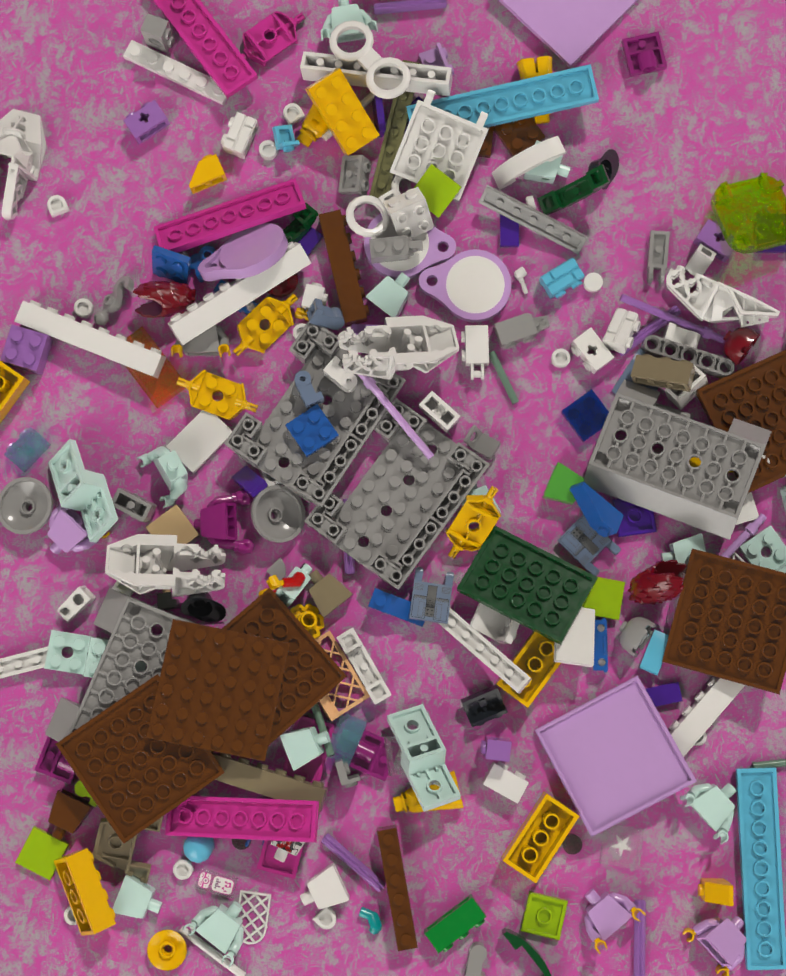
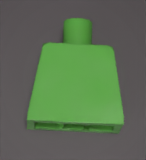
[542,462,584,505]

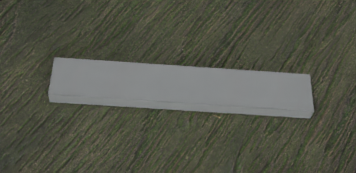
[478,184,588,254]

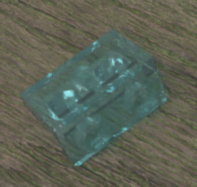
[4,427,51,472]

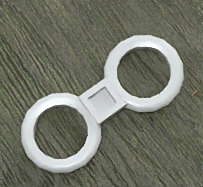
[329,20,411,99]
[346,175,404,237]

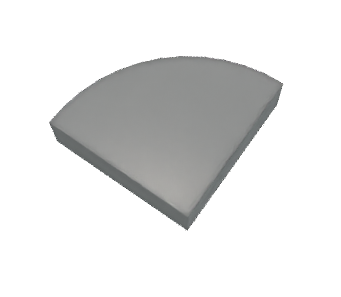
[267,558,286,581]

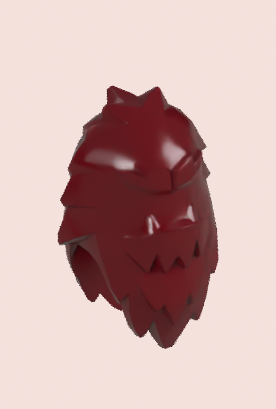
[133,281,196,318]
[628,560,687,605]

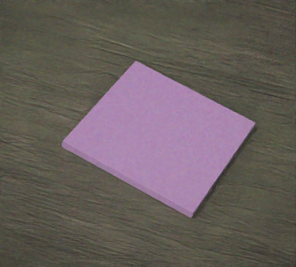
[498,0,638,68]
[535,675,697,837]

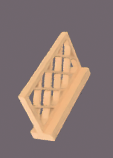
[315,630,370,722]

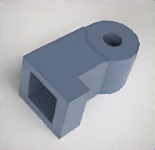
[307,298,345,330]
[294,370,324,410]

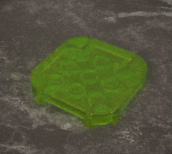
[711,173,786,254]

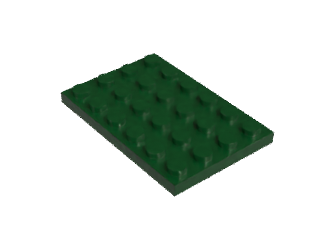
[457,526,598,645]

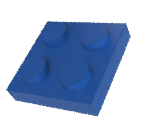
[152,245,191,285]
[285,404,339,457]

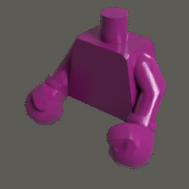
[194,489,255,554]

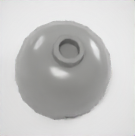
[619,617,656,657]

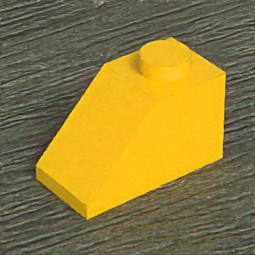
[189,154,227,194]
[698,878,734,906]

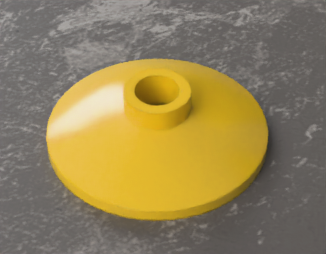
[147,929,187,971]

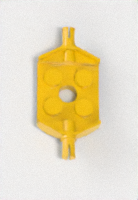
[232,293,298,356]
[177,370,258,420]
[445,486,501,559]

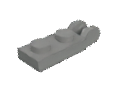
[647,230,670,284]

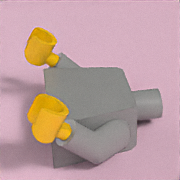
[171,324,231,358]

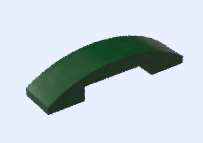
[537,164,610,215]
[283,203,318,243]
[502,928,551,976]

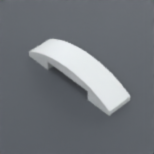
[492,136,566,190]
[336,628,392,705]

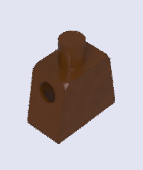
[48,789,94,840]

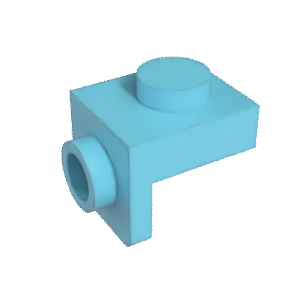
[272,124,299,152]

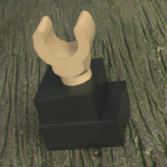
[157,589,180,611]

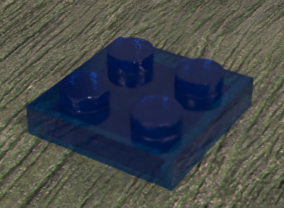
[561,389,609,442]

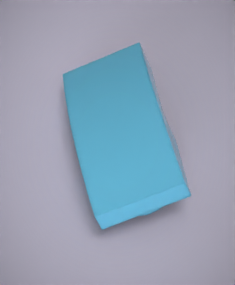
[639,630,669,676]

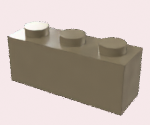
[631,354,695,392]

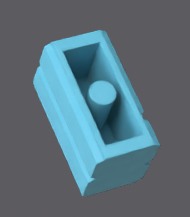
[539,257,585,299]

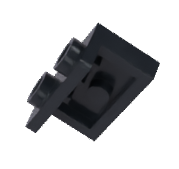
[460,685,508,727]

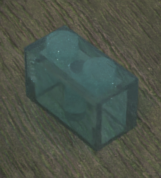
[331,712,368,759]

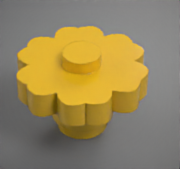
[290,603,324,639]

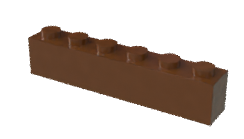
[318,209,370,327]
[377,824,418,951]

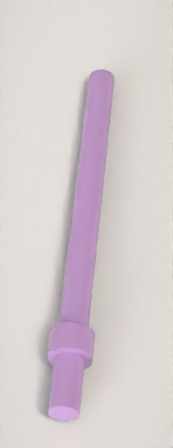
[358,375,434,460]
[721,513,767,558]

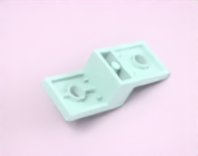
[48,439,119,543]
[739,525,786,573]
[44,630,147,678]
[387,704,461,812]

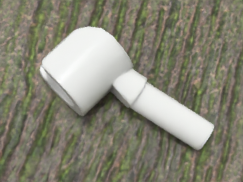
[514,267,528,295]

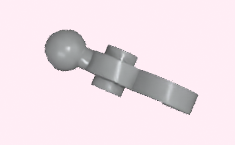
[94,276,134,326]

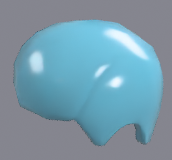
[183,837,215,863]

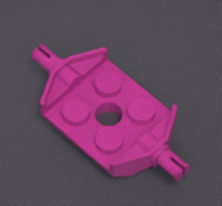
[242,11,306,66]

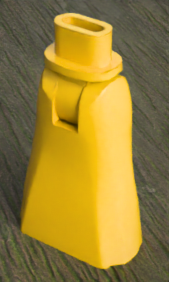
[516,56,553,124]
[296,103,329,147]
[393,770,464,813]

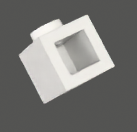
[685,243,717,276]
[301,282,328,310]

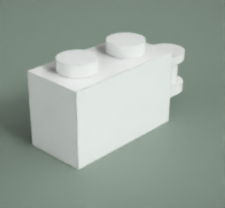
[461,325,489,380]

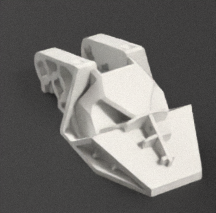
[0,109,47,221]
[666,265,780,328]
[337,315,459,380]
[105,534,226,597]

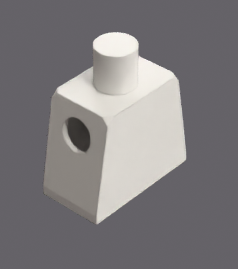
[300,862,350,909]

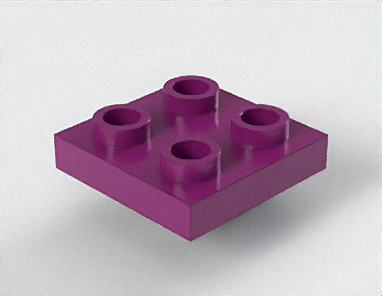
[621,31,667,77]
[349,729,400,781]
[35,736,76,784]

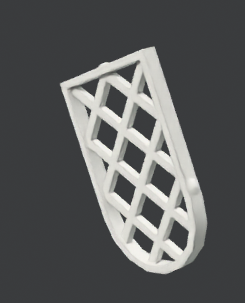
[238,890,272,945]

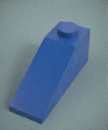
[570,481,624,537]
[368,588,425,627]

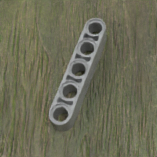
[641,335,734,379]

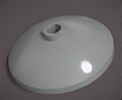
[0,477,53,535]
[251,485,305,543]

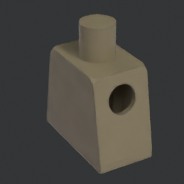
[309,569,353,618]

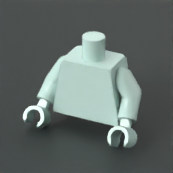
[320,0,378,44]
[136,446,188,508]
[680,783,737,844]
[182,901,244,967]

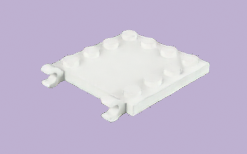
[390,89,488,201]

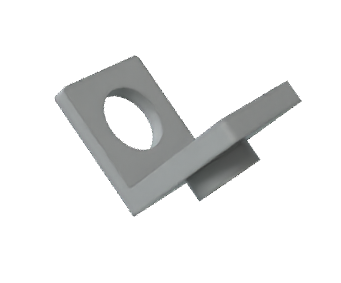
[463,425,501,459]

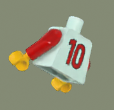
[258,563,313,608]

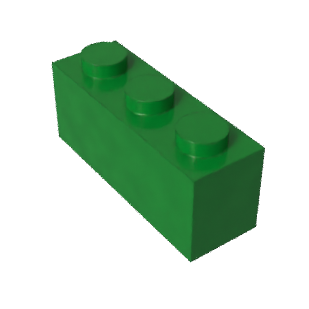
[424,894,486,953]

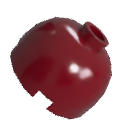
[723,327,760,365]

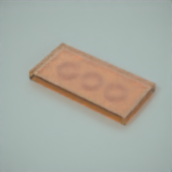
[125,326,186,409]

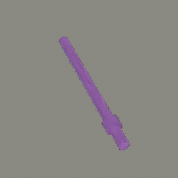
[620,294,724,343]

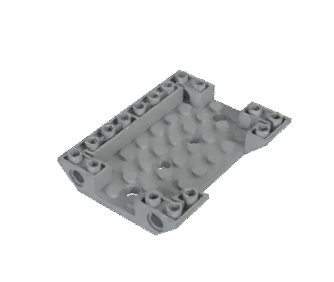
[224,321,406,507]
[584,380,772,540]
[304,398,490,590]
[45,588,197,742]

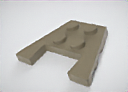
[93,817,163,884]

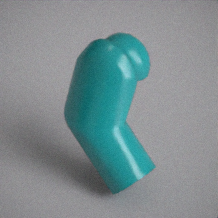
[358,907,382,934]

